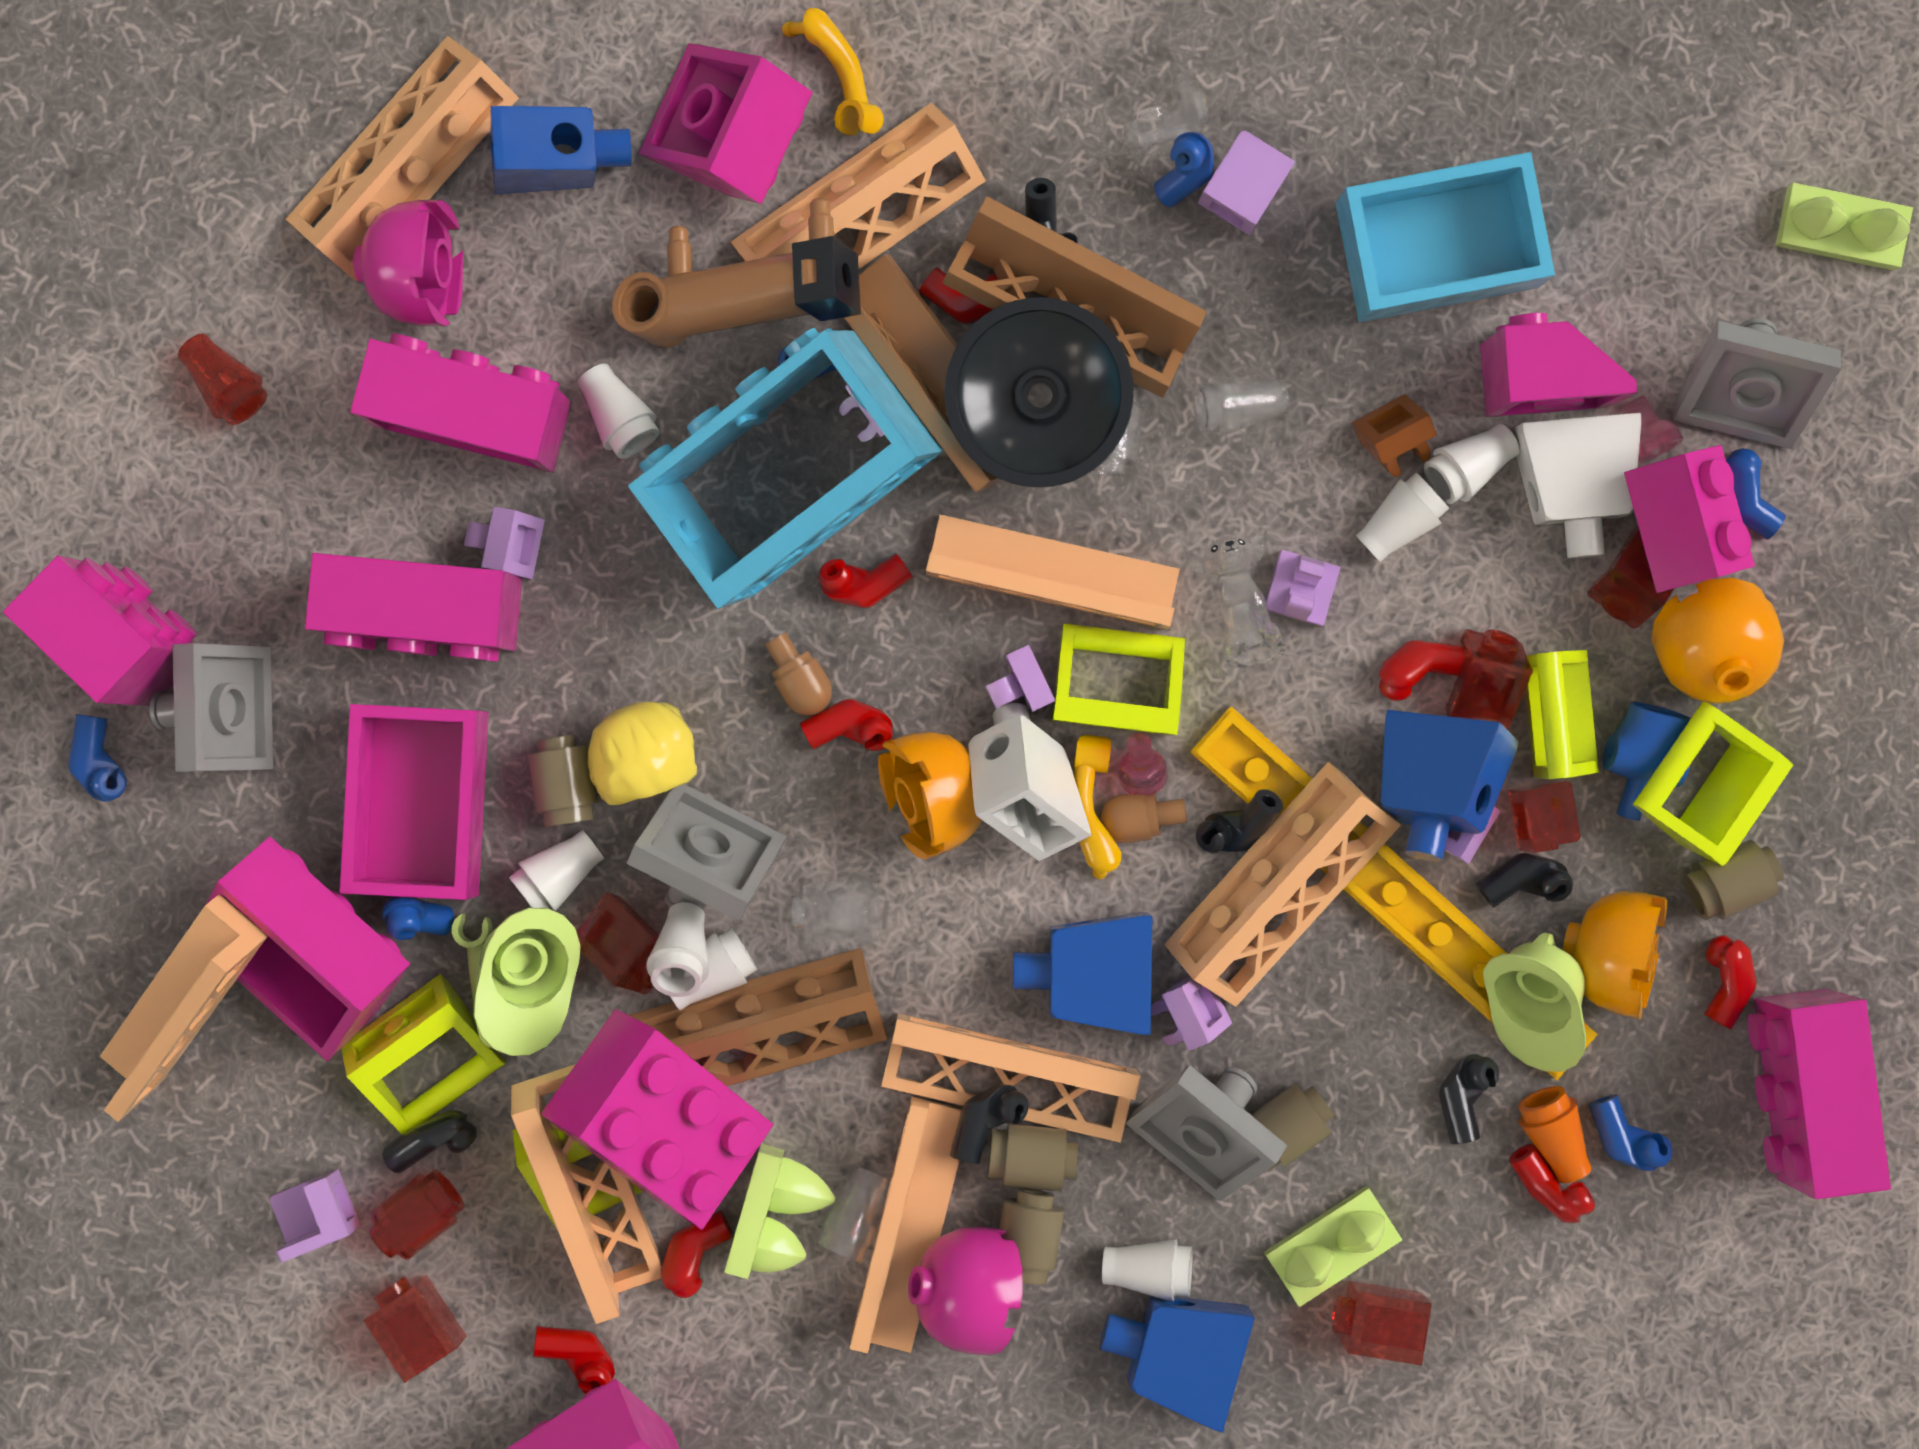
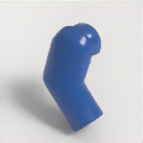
[1154,132,1215,208]
[1726,448,1786,540]
[68,714,127,802]
[1588,1094,1673,1171]

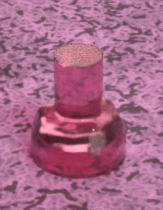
[1623,396,1684,463]
[1118,733,1168,796]

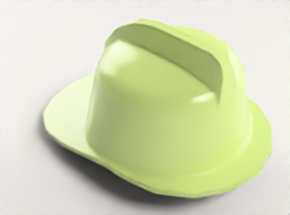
[474,908,581,1056]
[1483,932,1586,1072]

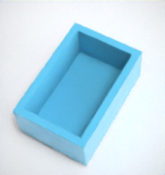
[1335,152,1555,323]

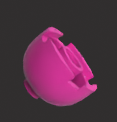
[353,200,463,326]
[908,1226,1022,1356]

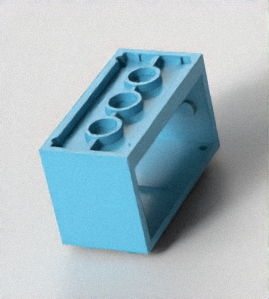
[628,328,943,609]

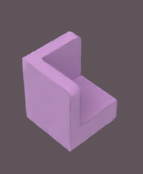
[1198,131,1295,235]
[270,1169,361,1263]

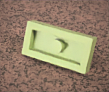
[1775,182,1913,271]
[724,1143,835,1279]
[1264,1185,1402,1307]

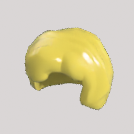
[587,701,697,805]

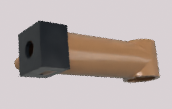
[612,198,861,348]

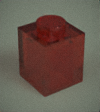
[363,1275,467,1383]
[1332,1281,1432,1366]

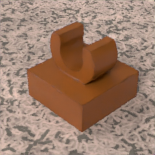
[1351,394,1437,477]

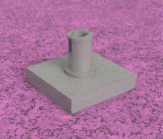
[1673,318,1841,449]
[149,643,273,772]
[626,784,787,921]
[1125,1065,1288,1201]

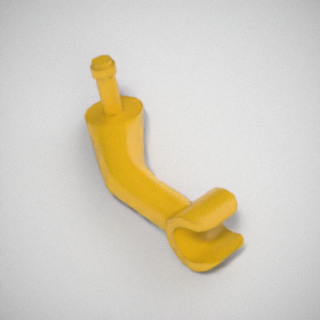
[782,8,884,136]
[1073,735,1122,880]

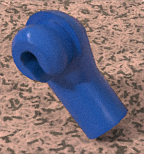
[381,896,454,940]

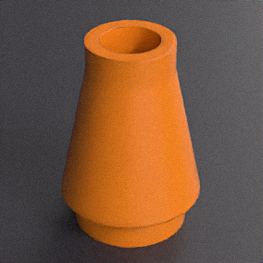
[1518,1086,1592,1183]

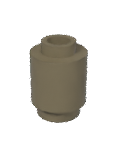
[527,735,598,827]
[1683,840,1784,920]
[1251,1083,1335,1171]
[988,1124,1078,1192]
[999,1188,1065,1285]

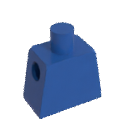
[490,106,632,195]
[1380,710,1519,862]
[1013,912,1152,1035]
[1099,1295,1255,1433]

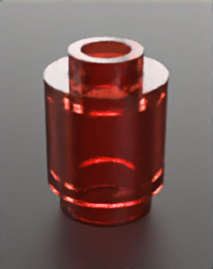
[369,1169,465,1260]

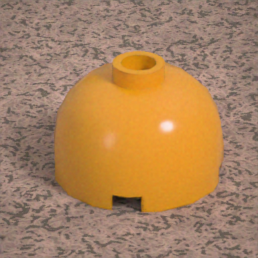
[1651,578,1784,704]
[878,731,982,860]
[1562,891,1667,1020]

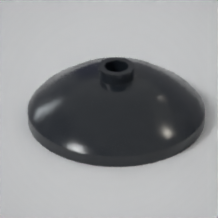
[945,297,1134,488]

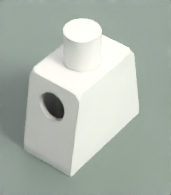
[1511,413,1641,558]
[968,703,1092,861]

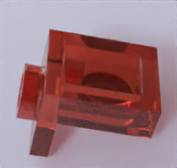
[1587,525,1674,628]
[1445,629,1533,730]
[1508,781,1580,853]
[577,892,660,994]

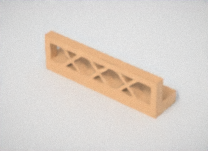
[285,36,519,282]
[730,102,986,320]
[926,514,1180,630]
[1164,762,1401,1007]
[100,894,268,1122]
[881,1013,1141,1143]
[511,1064,663,1324]
[850,1096,962,1354]

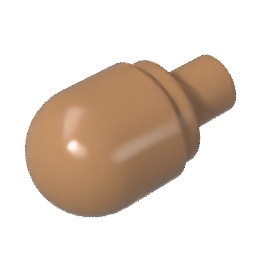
[765,632,832,715]
[1100,791,1187,843]

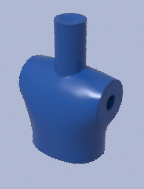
[1602,701,1691,821]

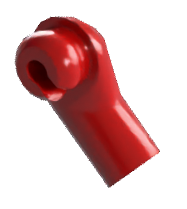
[919,267,998,324]
[818,553,913,609]
[1379,640,1466,701]
[800,699,893,751]
[1704,935,1757,1030]
[1509,1144,1595,1224]
[660,1210,734,1298]
[533,1326,615,1394]

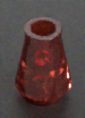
[178,333,267,425]

